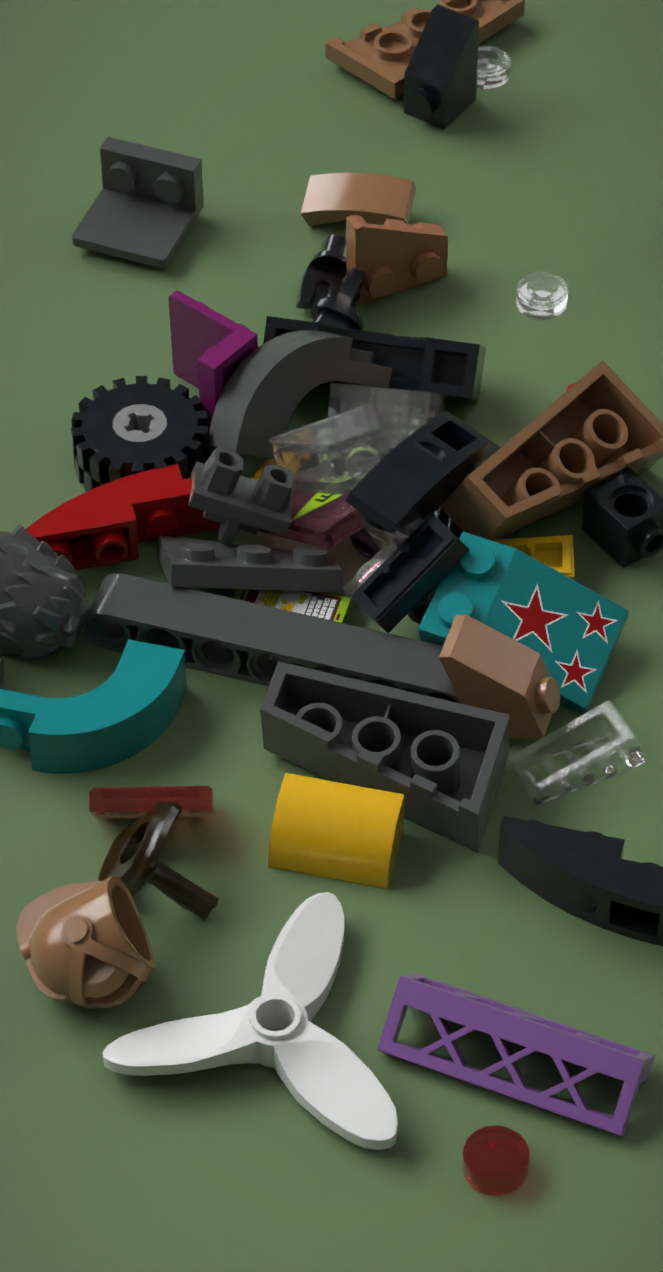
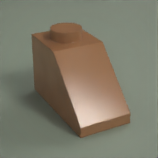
[439,614,560,739]

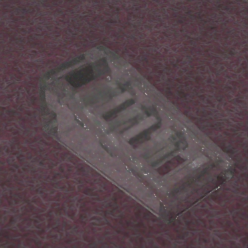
[507,700,645,806]

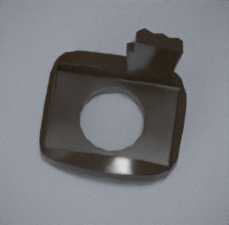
[99,801,219,921]

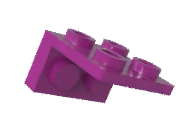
[168,291,258,448]

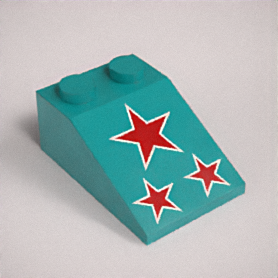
[418,532,629,714]

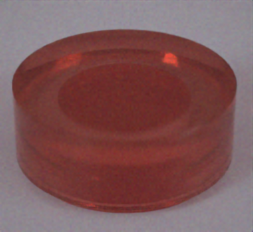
[462,1126,530,1195]

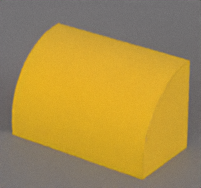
[268,773,404,889]

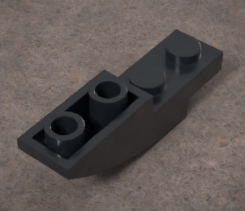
[346,411,501,534]
[498,816,663,946]

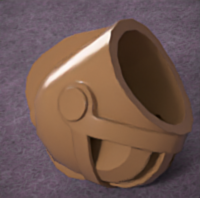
[16,876,156,1009]

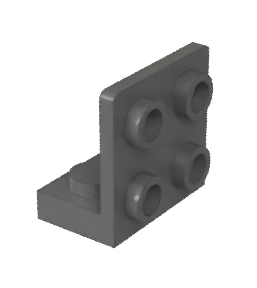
[72,137,204,268]

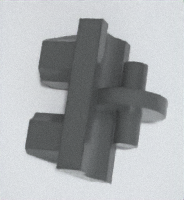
[188,447,293,543]

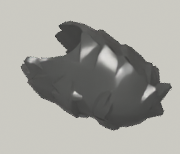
[0,524,92,658]

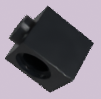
[582,467,663,568]

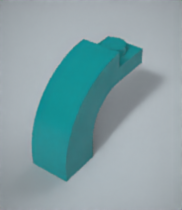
[0,639,187,774]

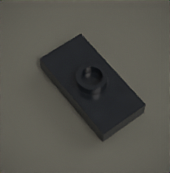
[352,513,470,633]

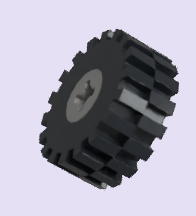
[71,376,210,492]

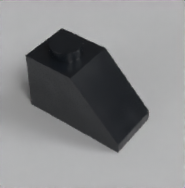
[404,4,479,130]

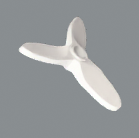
[102,892,398,1150]

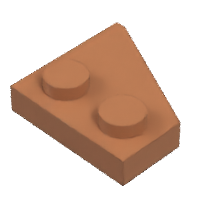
[346,215,448,305]

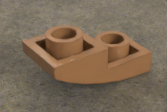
[301,172,416,226]

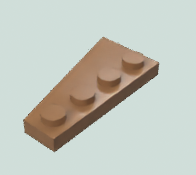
[325,0,525,99]

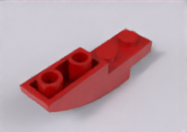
[26,464,221,570]

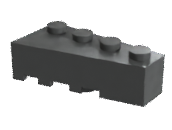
[260,661,510,853]

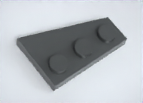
[157,535,343,592]

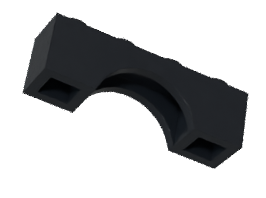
[263,316,486,401]

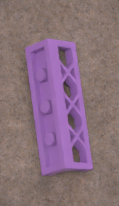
[377,973,655,1136]

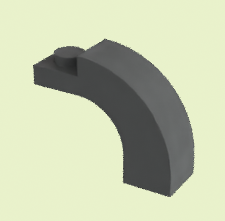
[207,330,392,460]

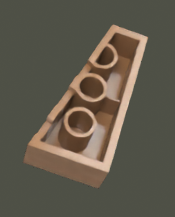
[440,360,663,541]

